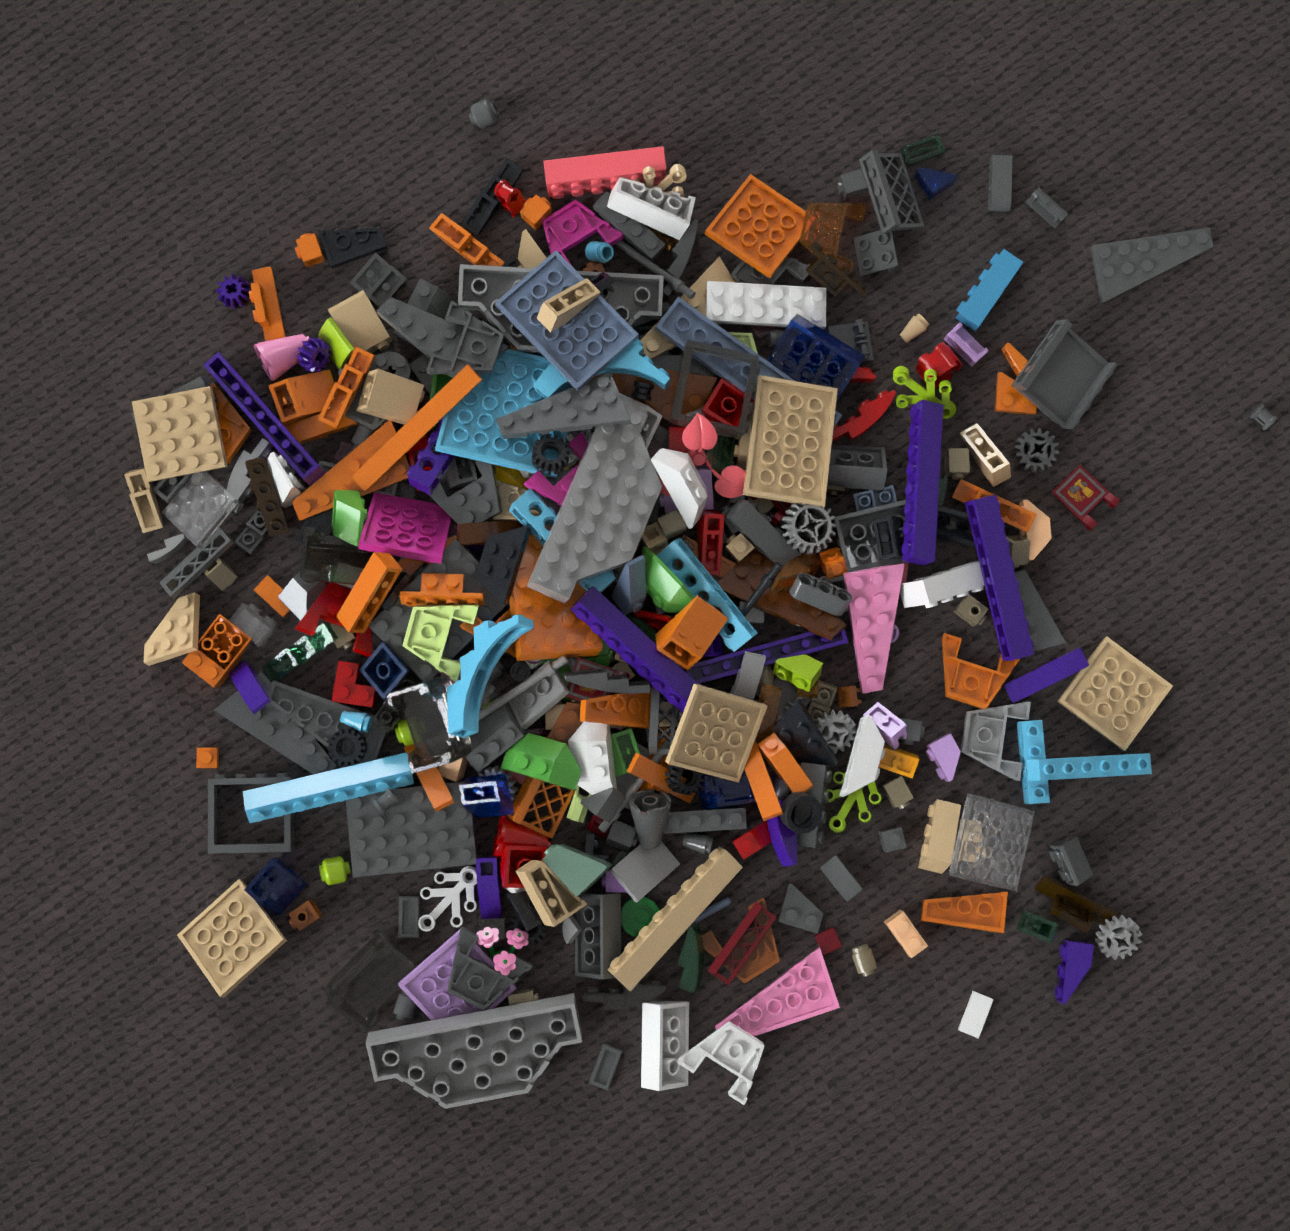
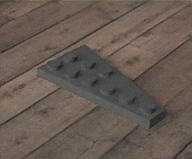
[496,372,632,439]

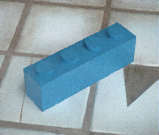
[956,249,1023,331]

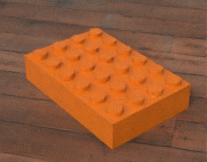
[509,535,603,661]

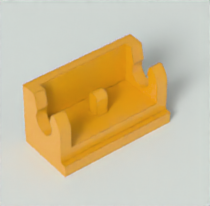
[878,744,919,779]

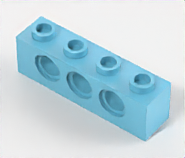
[1017,720,1050,804]

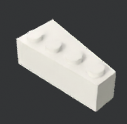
[607,177,696,240]

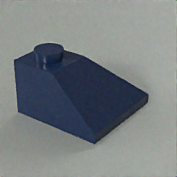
[360,641,409,700]

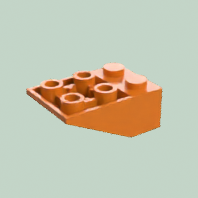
[268,369,335,426]
[655,595,728,671]
[182,614,252,688]

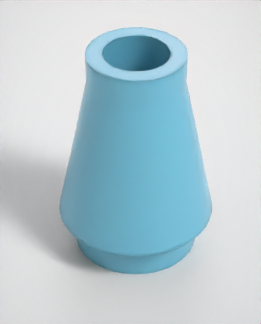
[340,710,373,733]

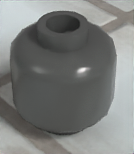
[469,99,500,129]

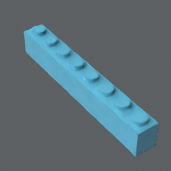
[243,752,414,823]

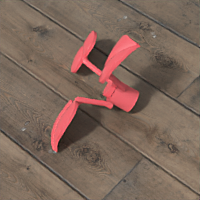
[658,413,746,498]

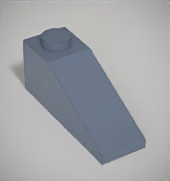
[611,555,646,615]

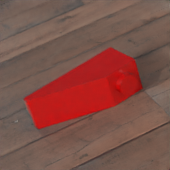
[697,510,725,575]
[732,820,772,860]

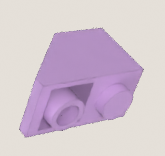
[926,734,961,782]

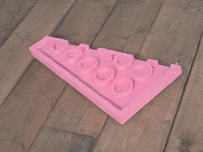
[843,562,905,694]
[715,947,840,1036]

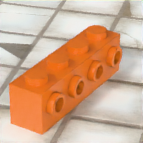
[336,552,402,633]

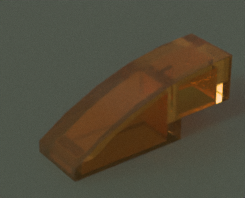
[771,552,822,592]

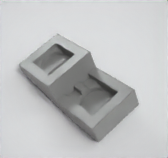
[147,534,190,564]

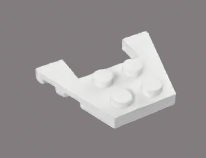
[677,1021,764,1105]

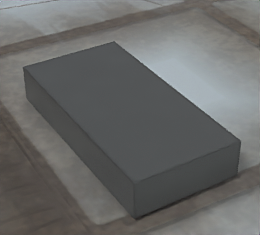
[398,896,420,938]
[589,1043,623,1091]

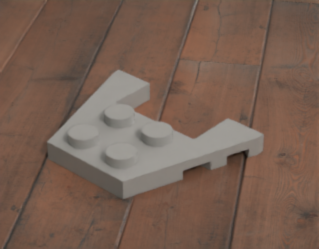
[961,702,1031,781]

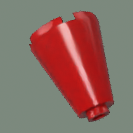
[492,816,551,857]

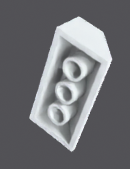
[641,1001,689,1091]

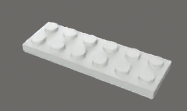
[706,281,826,329]

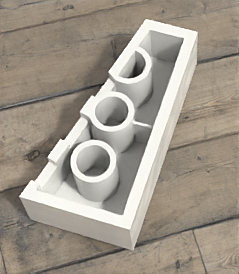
[900,561,984,608]

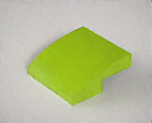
[318,317,354,369]

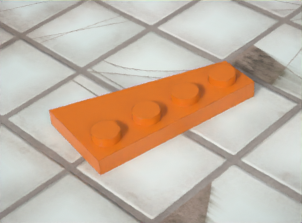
[580,688,652,729]
[920,892,1008,933]

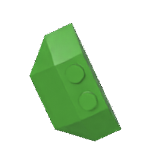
[640,546,694,613]
[501,733,582,791]

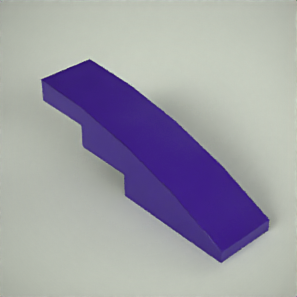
[1004,647,1090,703]

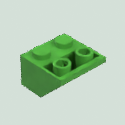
[331,490,367,547]
[611,728,640,777]

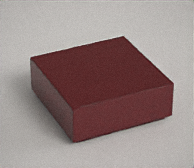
[814,927,842,955]

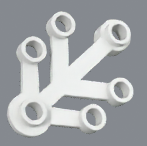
[418,866,477,932]

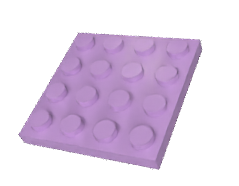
[398,930,516,1020]

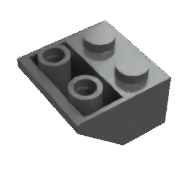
[434,452,478,492]
[1049,836,1093,886]

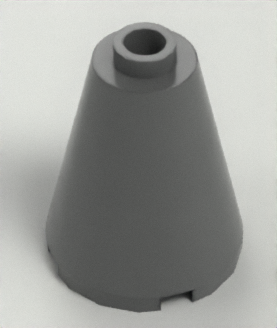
[629,789,671,850]

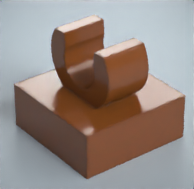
[837,686,862,708]

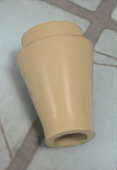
[899,314,929,343]

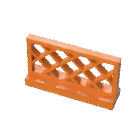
[507,776,575,838]

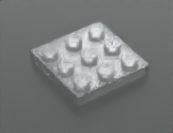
[162,471,239,549]

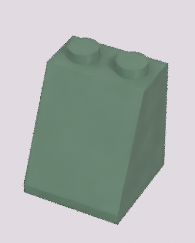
[542,844,612,897]

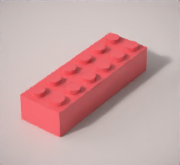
[543,146,666,199]

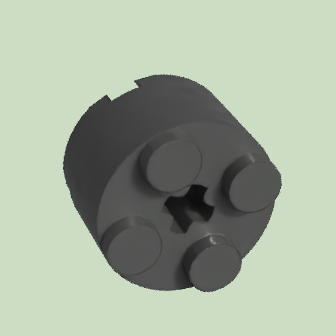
[370,352,414,381]

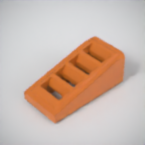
[1001,343,1028,377]

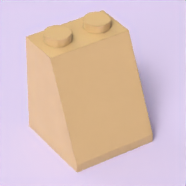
[328,290,393,354]
[356,369,425,425]

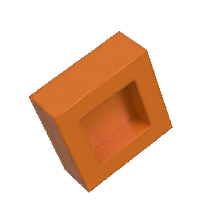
[196,748,219,768]

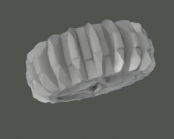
[781,503,837,554]

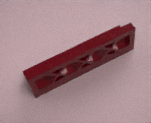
[707,902,777,986]

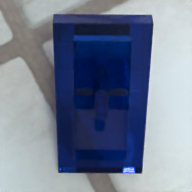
[914,167,957,200]

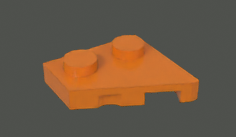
[995,372,1037,415]

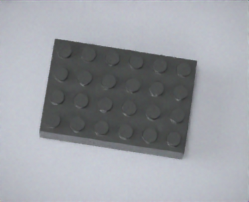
[368,538,506,684]
[346,781,479,878]

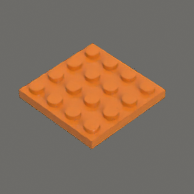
[705,174,815,278]

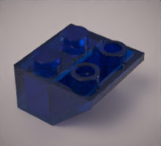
[458,773,514,818]
[244,857,307,915]

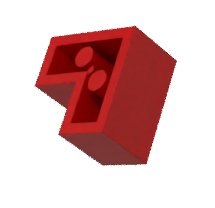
[332,661,378,708]

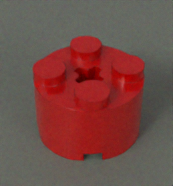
[915,342,963,388]

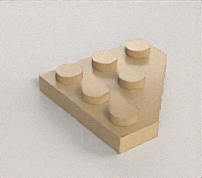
[144,592,200,666]

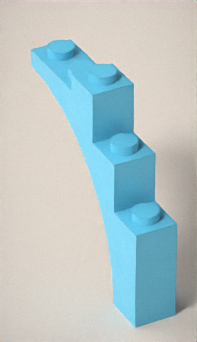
[533,339,671,399]
[447,615,534,738]

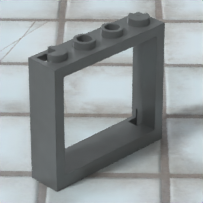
[208,773,295,854]

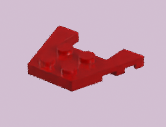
[295,581,373,657]

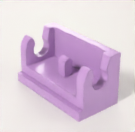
[944,322,989,367]
[863,702,907,750]

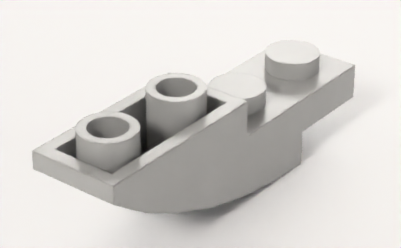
[225,438,273,516]

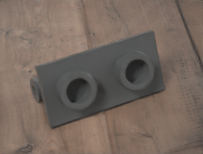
[1025,188,1068,228]

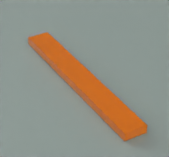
[351,364,482,492]

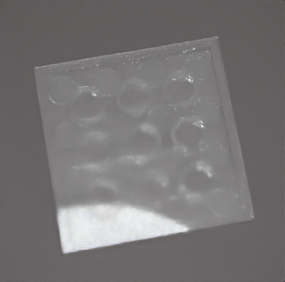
[948,793,1035,892]

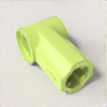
[567,785,592,823]

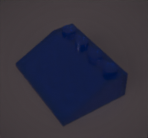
[767,314,866,403]

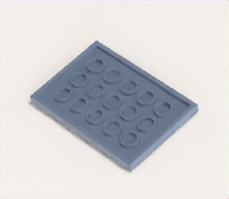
[495,250,639,391]

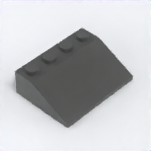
[831,500,908,573]

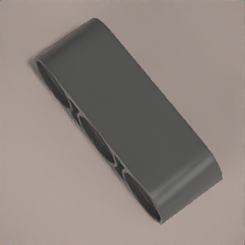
[988,154,1012,212]
[789,573,852,616]

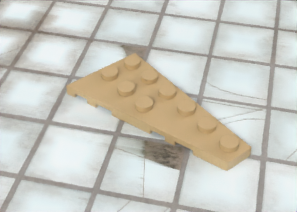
[640,256,735,360]

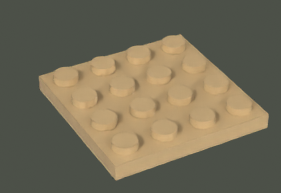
[132,386,228,482]
[1057,637,1173,751]
[665,683,767,783]
[177,879,287,998]

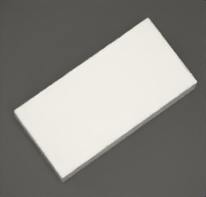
[958,991,993,1038]

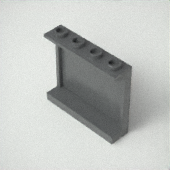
[1011,319,1117,429]

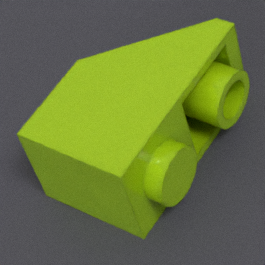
[773,654,823,692]

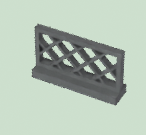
[859,150,925,234]

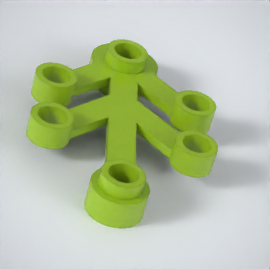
[893,366,956,419]
[827,772,882,833]

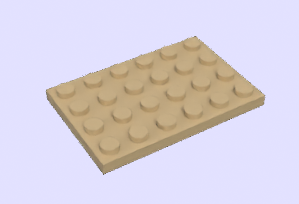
[743,375,838,507]

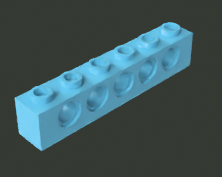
[509,488,616,593]
[657,537,757,652]
[1027,753,1152,781]

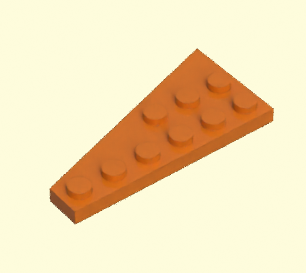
[292,420,410,521]

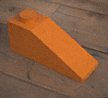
[758,733,814,793]

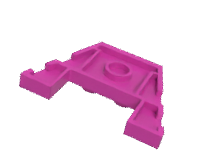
[542,200,624,266]
[524,432,588,506]

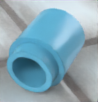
[585,241,614,263]

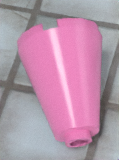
[254,334,309,381]

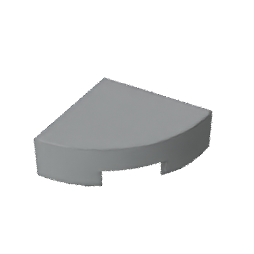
[562,915,582,944]

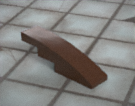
[457,521,532,546]

